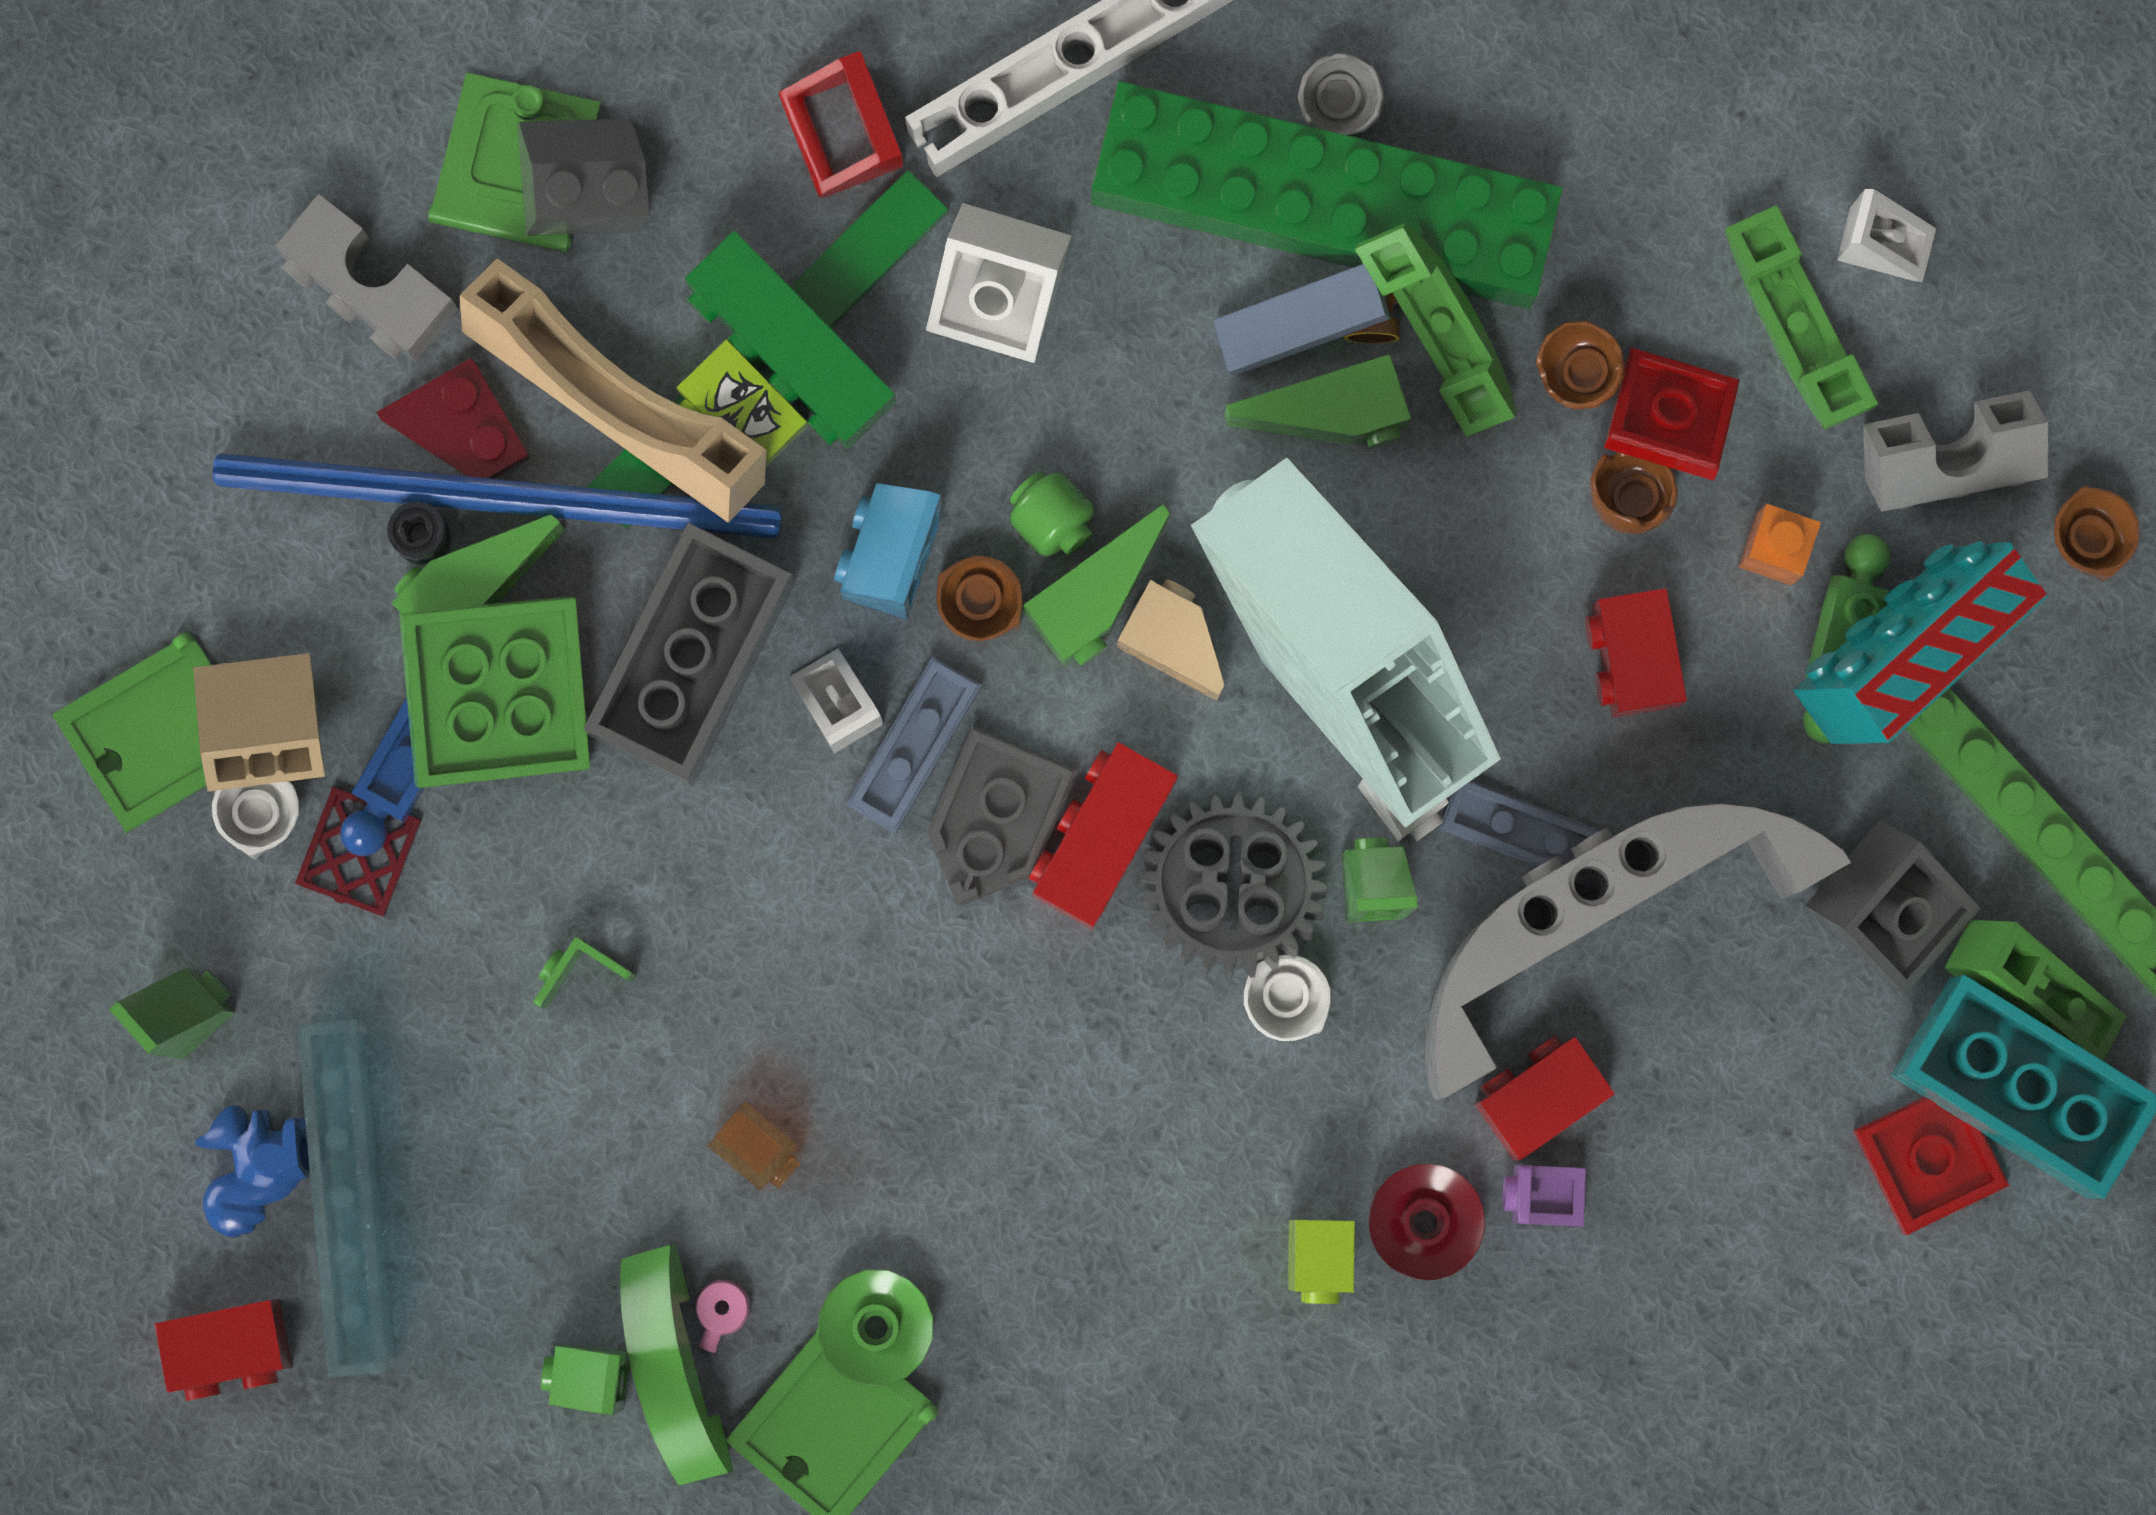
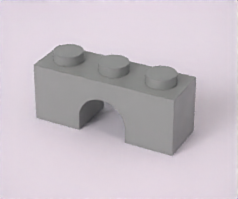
[275,193,458,362]
[1863,390,2048,512]

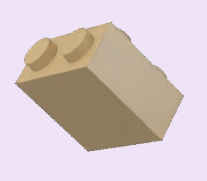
[193,653,325,792]

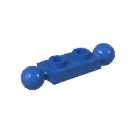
[340,698,425,856]

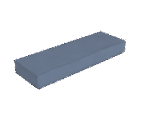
[1213,264,1391,376]
[846,656,982,834]
[1438,780,1601,890]

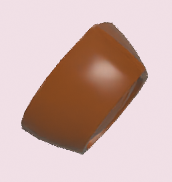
[2054,486,2140,582]
[936,556,1022,641]

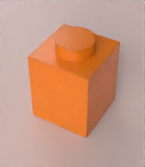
[1738,504,1821,586]

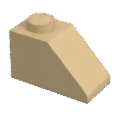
[1117,579,1225,701]

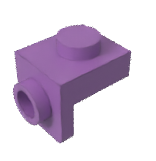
[1502,1165,1586,1227]

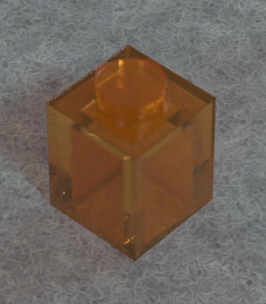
[707,1101,801,1191]

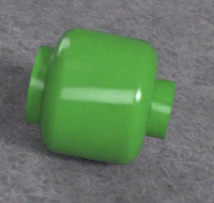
[1009,471,1094,556]

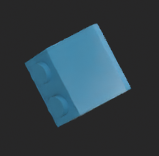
[834,483,943,620]

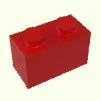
[1585,588,1687,718]
[1475,1035,1615,1161]
[154,1299,292,1401]

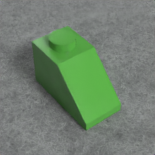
[541,1344,630,1415]

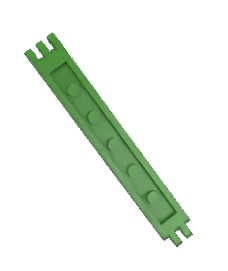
[1905,688,2156,997]

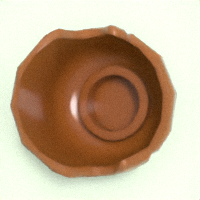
[1536,320,1626,410]
[1590,453,1678,534]

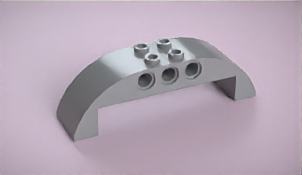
[1425,804,1851,1100]

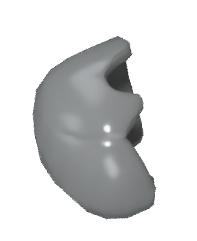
[1297,53,1385,137]

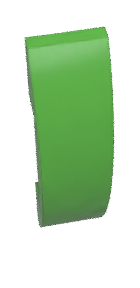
[1724,205,1878,430]
[1355,223,1517,437]
[620,1244,734,1485]

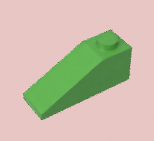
[1224,354,1411,449]
[1024,504,1170,667]
[391,515,565,613]
[1342,837,1418,923]
[1945,920,2127,1061]
[109,968,234,1060]

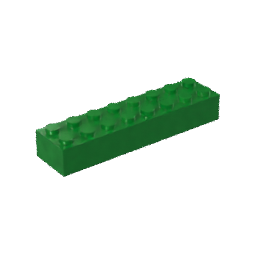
[1091,81,1563,310]

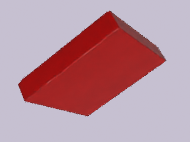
[1604,347,1740,481]
[1853,1097,2010,1235]

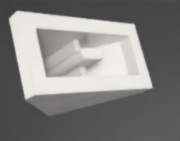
[1837,189,1936,282]
[789,648,883,753]

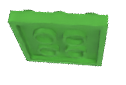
[399,596,590,788]

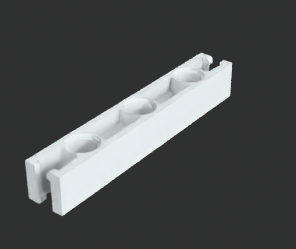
[905,0,1233,177]

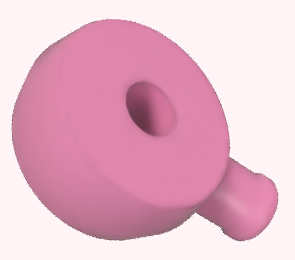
[695,1280,750,1353]

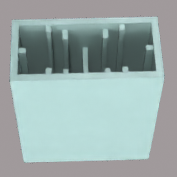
[1191,458,1501,827]

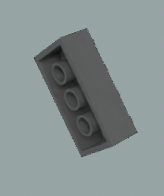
[583,523,795,787]

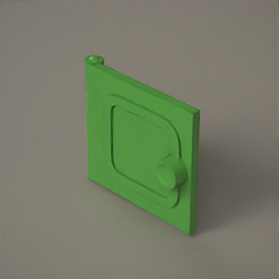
[428,72,601,253]
[52,631,211,834]
[726,1328,940,1515]

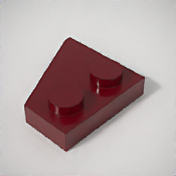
[376,358,530,479]

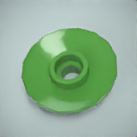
[818,1270,933,1386]

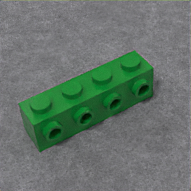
[684,231,897,450]

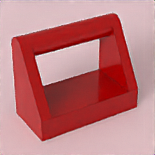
[778,50,903,198]

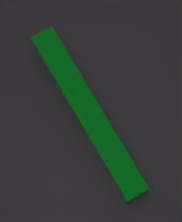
[587,170,948,530]

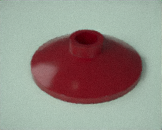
[1368,1164,1485,1281]

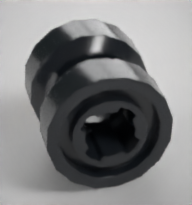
[387,501,452,566]

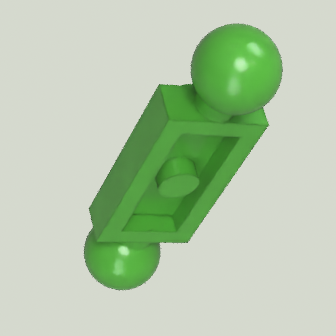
[1803,534,1891,744]

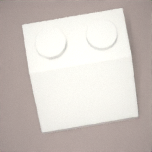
[926,203,1072,363]

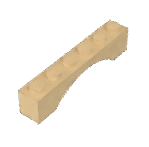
[460,258,767,523]

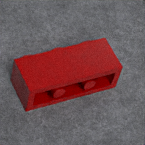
[1029,742,1178,930]

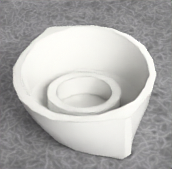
[212,781,299,859]
[1244,955,1331,1041]

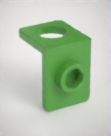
[533,936,636,1010]

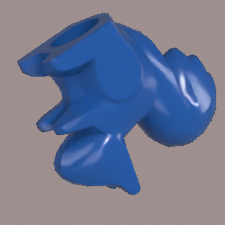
[195,1105,314,1237]

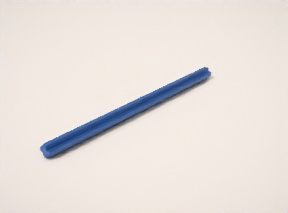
[212,453,782,538]

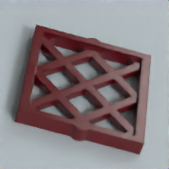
[295,787,422,917]

